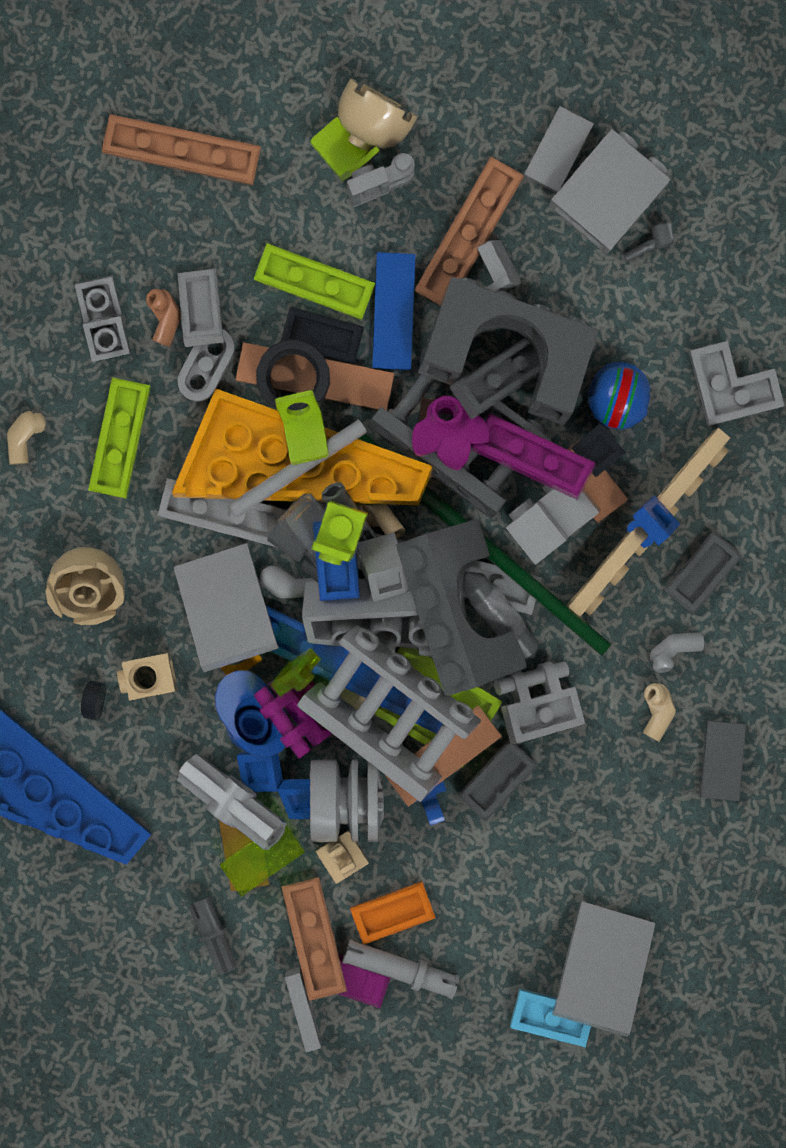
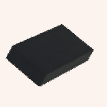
[280,306,364,365]

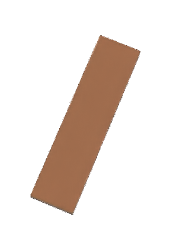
[102,114,261,186]
[414,157,524,306]
[236,342,394,411]

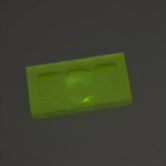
[219,819,305,897]

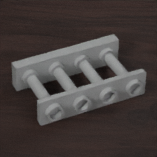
[297,625,481,802]

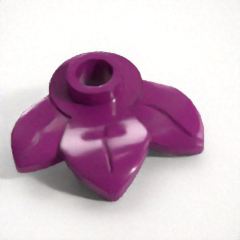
[412,396,490,470]

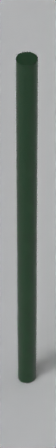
[358,433,612,656]

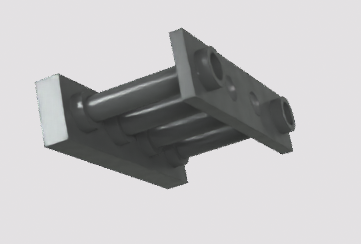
[368,348,551,519]

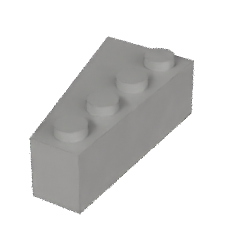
[302,573,468,656]

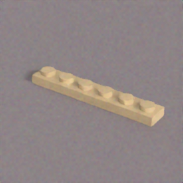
[567,428,730,617]

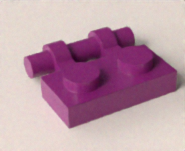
[253,664,332,759]

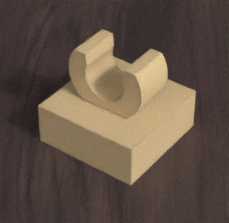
[316,830,369,884]

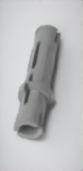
[342,939,460,999]

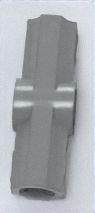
[177,754,287,850]

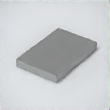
[174,543,279,672]
[552,901,655,1037]

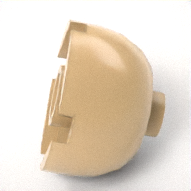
[338,78,418,152]
[46,547,125,625]

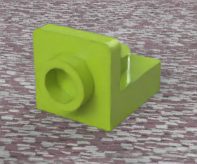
[311,500,368,565]

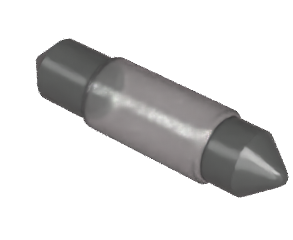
[463,572,539,659]

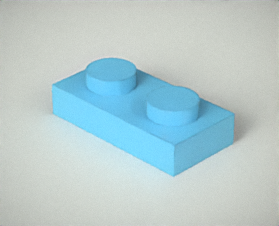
[510,988,591,1047]

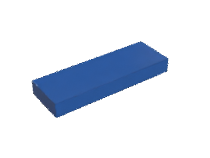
[372,252,415,371]

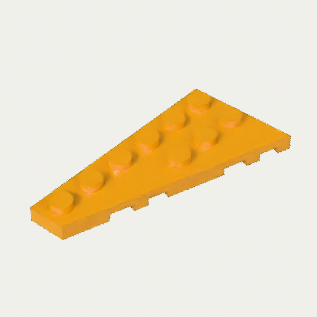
[172,389,433,505]

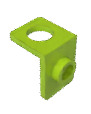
[310,117,380,182]
[275,390,329,465]

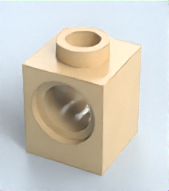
[117,652,178,701]

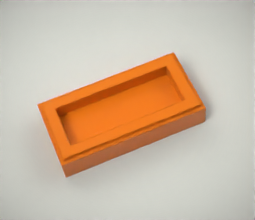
[350,881,436,945]

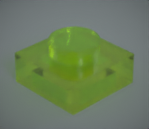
[270,648,321,697]

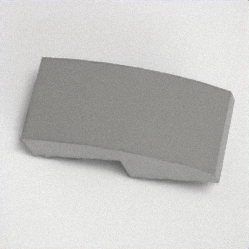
[75,275,130,362]

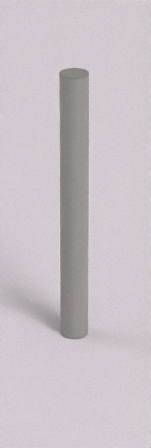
[228,419,367,518]

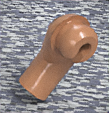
[146,289,181,347]

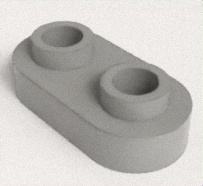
[178,330,235,402]

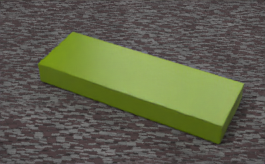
[253,243,375,320]
[88,377,151,499]

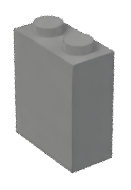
[549,129,671,255]

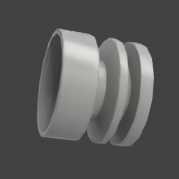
[310,759,384,842]

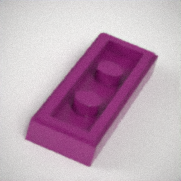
[472,414,595,500]

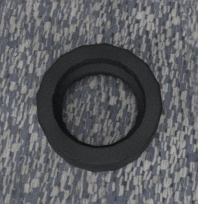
[256,340,330,410]

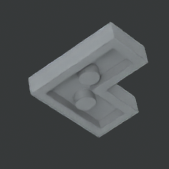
[688,341,785,426]

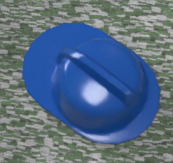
[215,671,287,757]

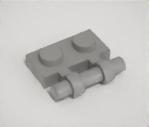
[347,153,415,208]
[494,661,585,744]

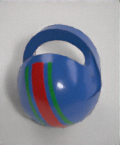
[587,362,650,430]

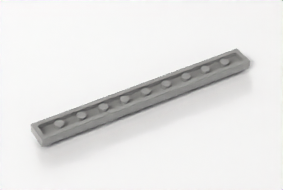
[157,478,541,615]

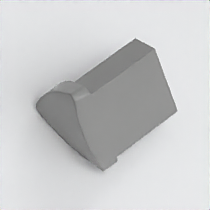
[477,240,522,292]

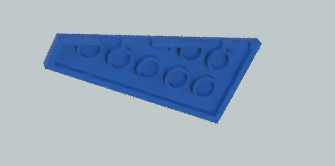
[0,707,152,865]

